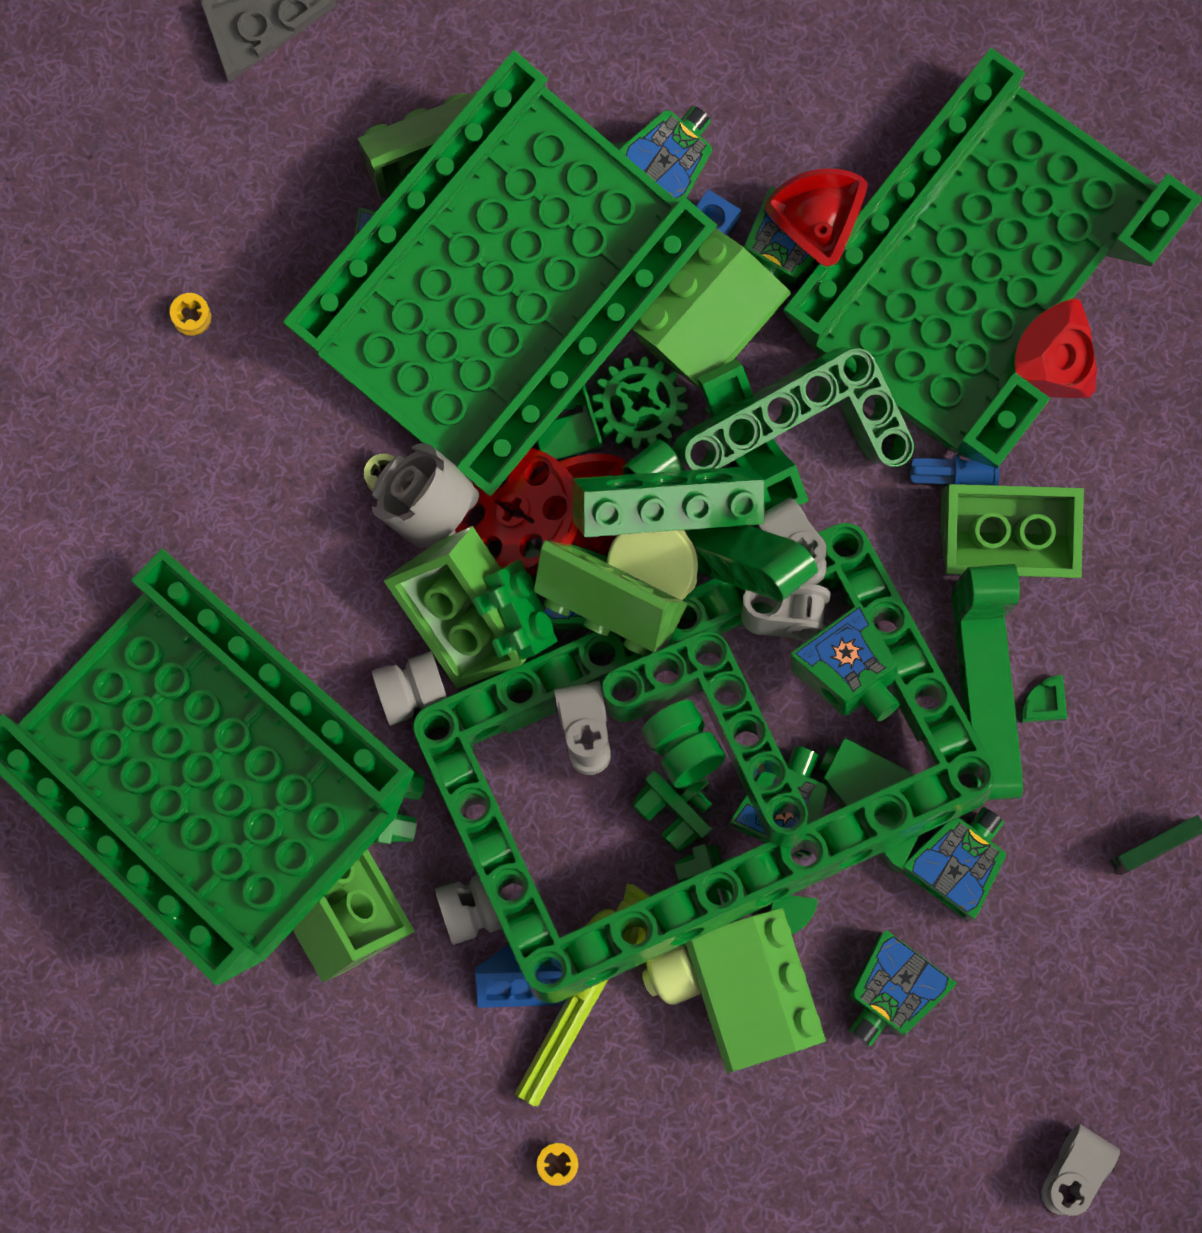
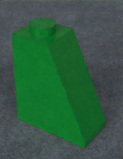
[818,738,918,873]

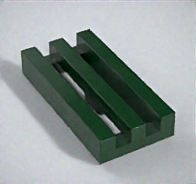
[1110,815,1202,875]

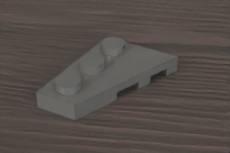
[201,0,337,83]

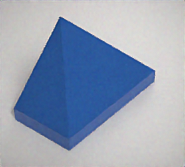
[476,944,566,1008]

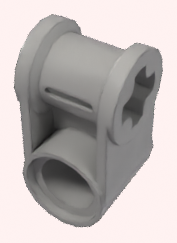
[751,497,826,585]
[741,584,830,641]
[554,681,611,775]
[1041,1123,1120,1216]

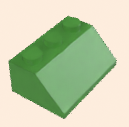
[357,91,478,198]
[630,228,791,390]
[940,484,1084,578]
[384,526,527,688]
[534,541,688,656]
[293,849,415,983]
[686,908,826,1073]

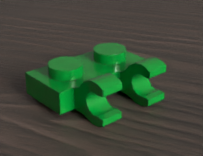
[472,559,558,660]

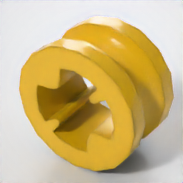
[170,293,212,336]
[537,1143,578,1186]

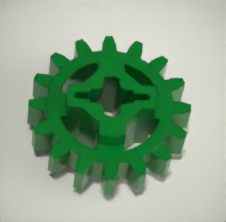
[592,356,688,454]

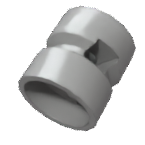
[372,651,447,726]
[435,875,506,945]

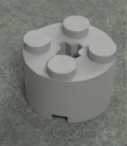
[372,443,479,548]

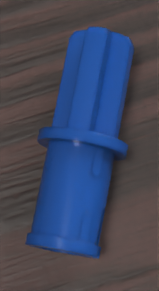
[910,454,999,486]

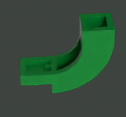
[697,359,809,512]

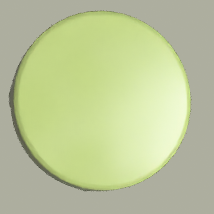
[607,530,698,600]

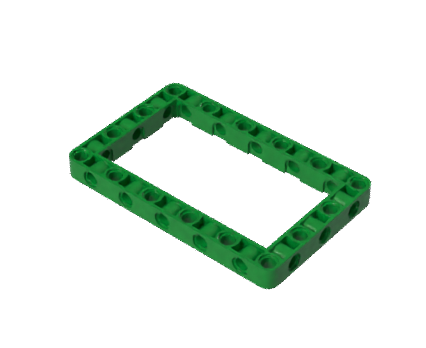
[413,523,995,1004]

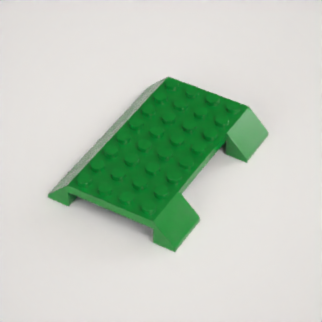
[783,48,1202,469]

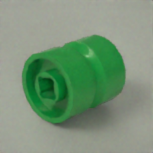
[641,700,726,788]

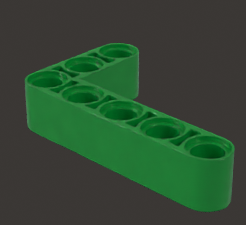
[673,347,914,471]
[622,439,818,602]
[952,564,1023,801]
[602,632,808,847]

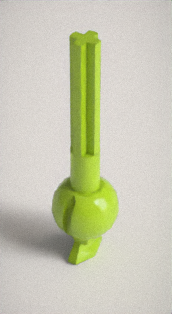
[514,883,652,1106]

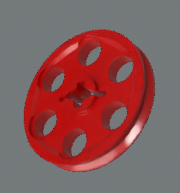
[455,448,578,576]

